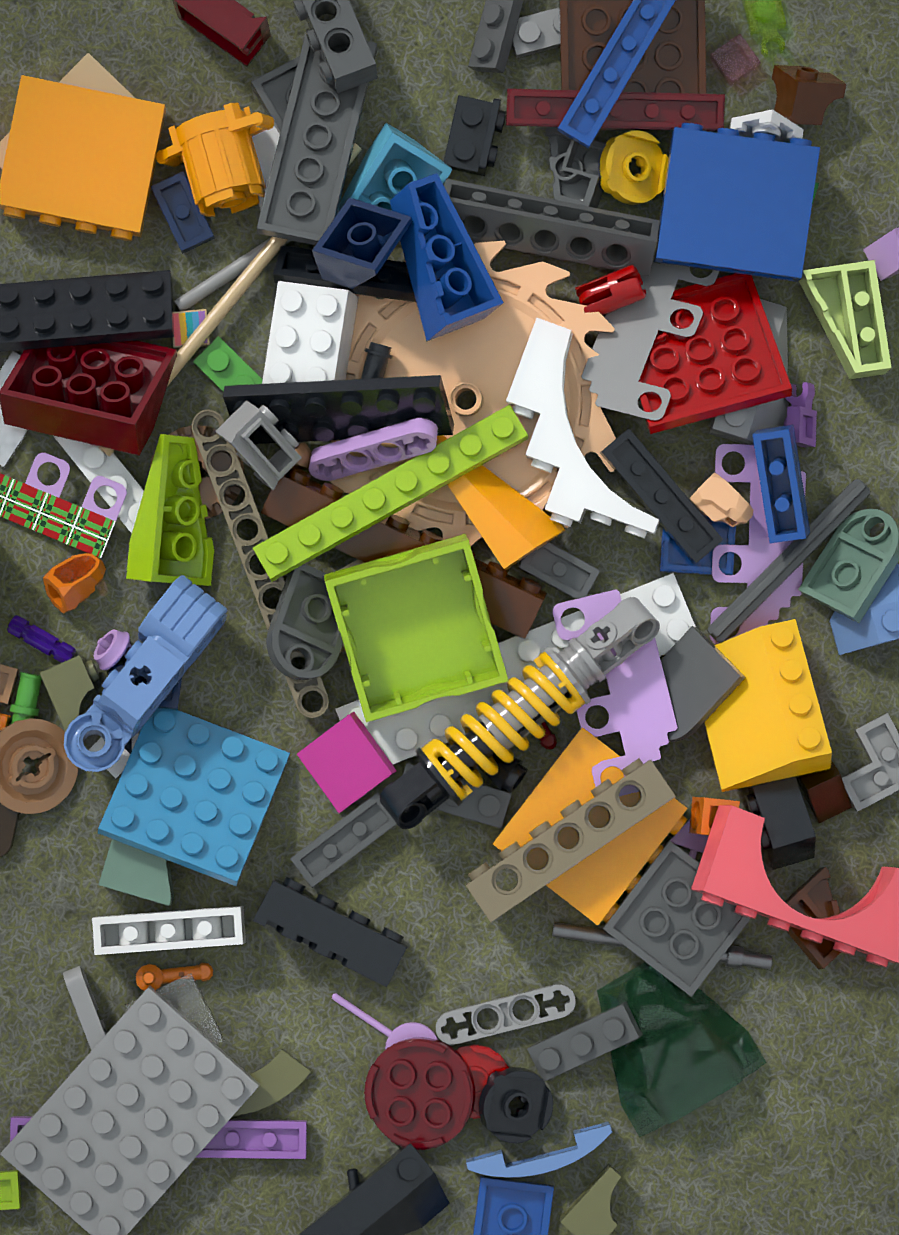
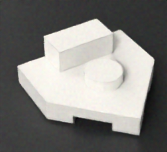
[729,109,804,143]

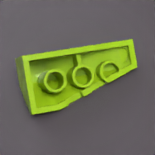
[126,434,214,586]

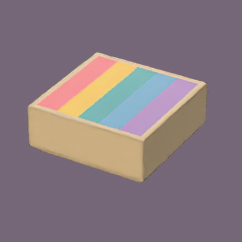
[173,309,210,350]

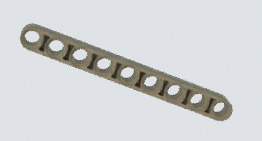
[191,409,329,718]

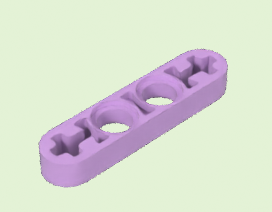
[309,418,438,481]

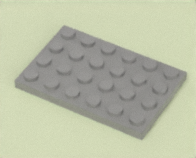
[0,986,260,1235]

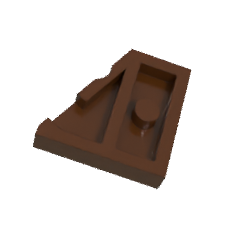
[784,867,841,970]

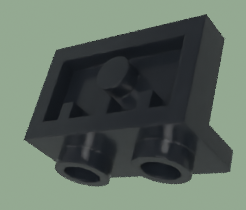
[443,95,506,176]

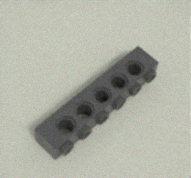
[293,0,378,94]
[444,179,660,276]

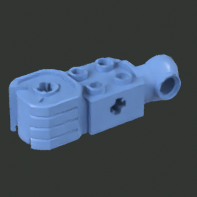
[64,575,228,772]

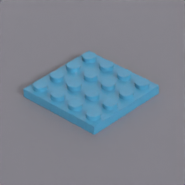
[98,708,290,886]

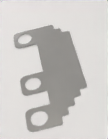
[581,262,719,421]

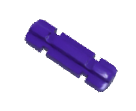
[7,615,76,663]

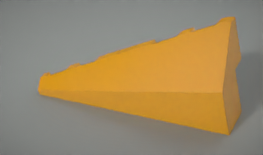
[436,435,566,570]

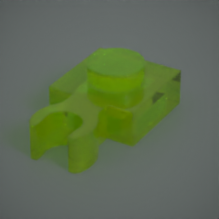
[742,0,787,57]

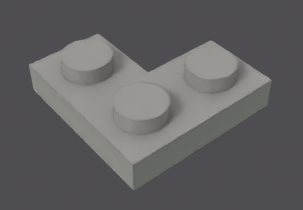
[842,713,899,812]

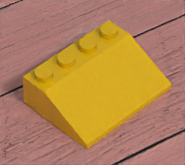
[704,619,832,792]

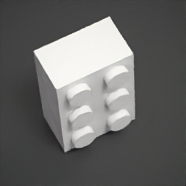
[262,281,358,384]

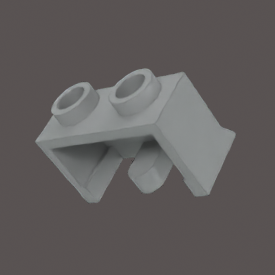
[215,400,302,490]

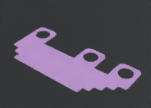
[710,444,806,644]
[553,590,678,796]

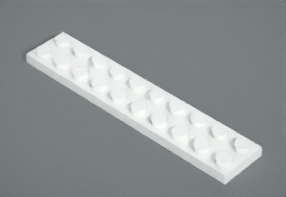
[335,573,696,765]

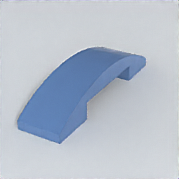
[466,1122,612,1177]

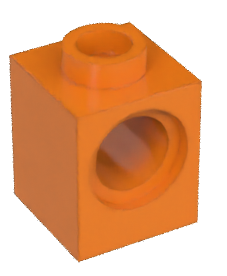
[689,797,740,835]

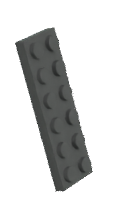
[257,29,377,245]

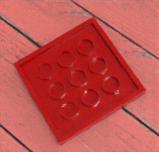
[638,273,792,434]

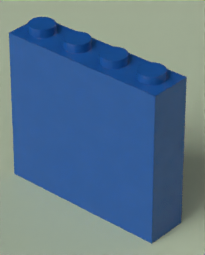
[654,123,820,282]

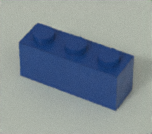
[752,424,810,544]

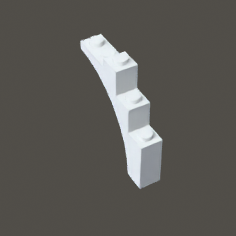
[506,318,660,539]

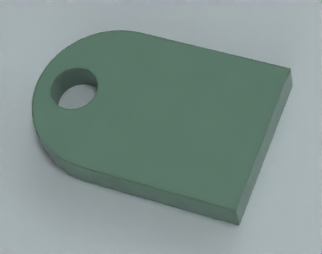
[798,509,899,623]

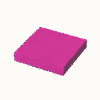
[297,712,397,813]

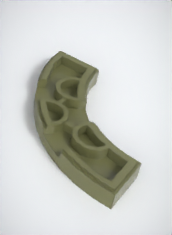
[233,1049,312,1116]

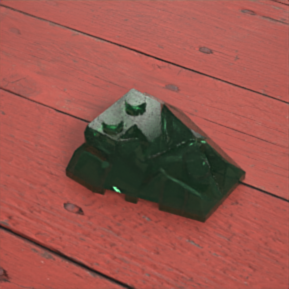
[597,962,766,1137]

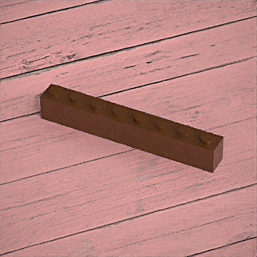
[261,467,547,639]

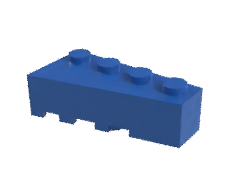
[390,173,503,341]

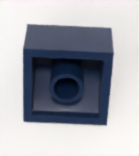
[312,198,413,289]

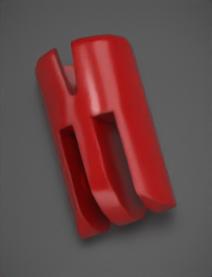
[575,265,646,316]

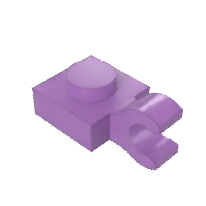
[784,382,817,447]

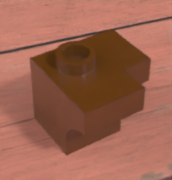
[772,65,847,125]

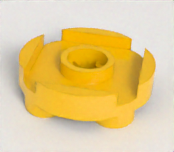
[600,130,668,205]

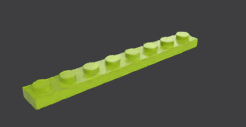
[253,404,528,582]

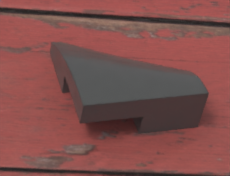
[545,127,606,208]

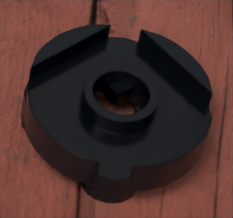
[479,1067,553,1143]

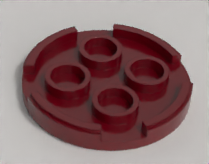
[364,1037,475,1150]

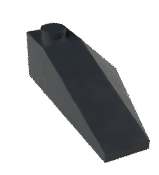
[299,1143,450,1235]

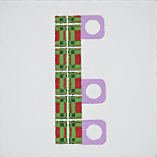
[0,453,127,558]

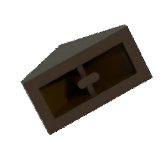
[796,760,852,823]

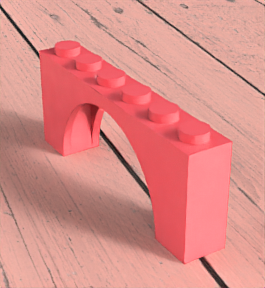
[691,805,899,968]

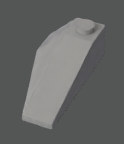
[709,299,789,445]

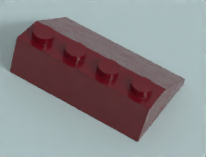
[0,341,177,456]

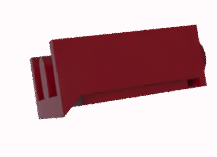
[172,0,271,67]

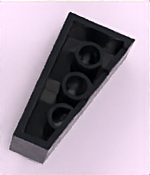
[253,876,407,987]

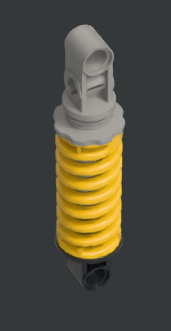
[380,597,660,829]

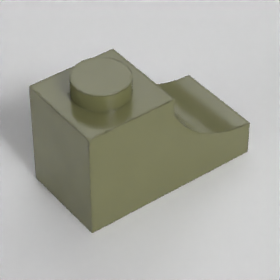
[40,655,101,732]
[559,1163,621,1235]

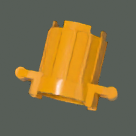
[156,103,274,217]

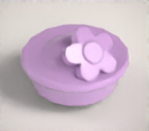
[93,629,132,671]

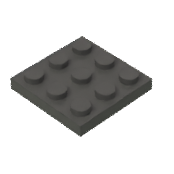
[602,841,751,997]

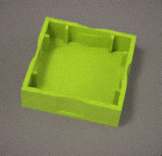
[324,534,509,722]

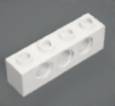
[92,906,246,955]

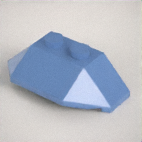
[829,564,899,655]

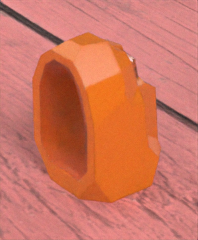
[43,553,106,614]

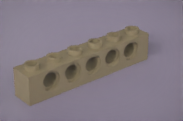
[466,758,676,922]

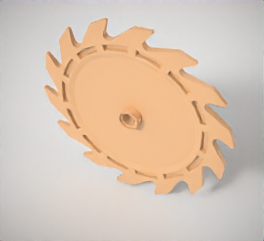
[330,240,616,546]

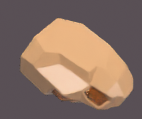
[689,473,753,527]

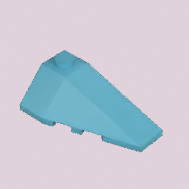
[337,123,452,214]

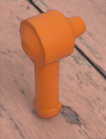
[136,963,213,991]

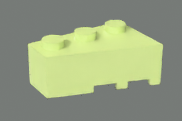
[799,260,892,379]

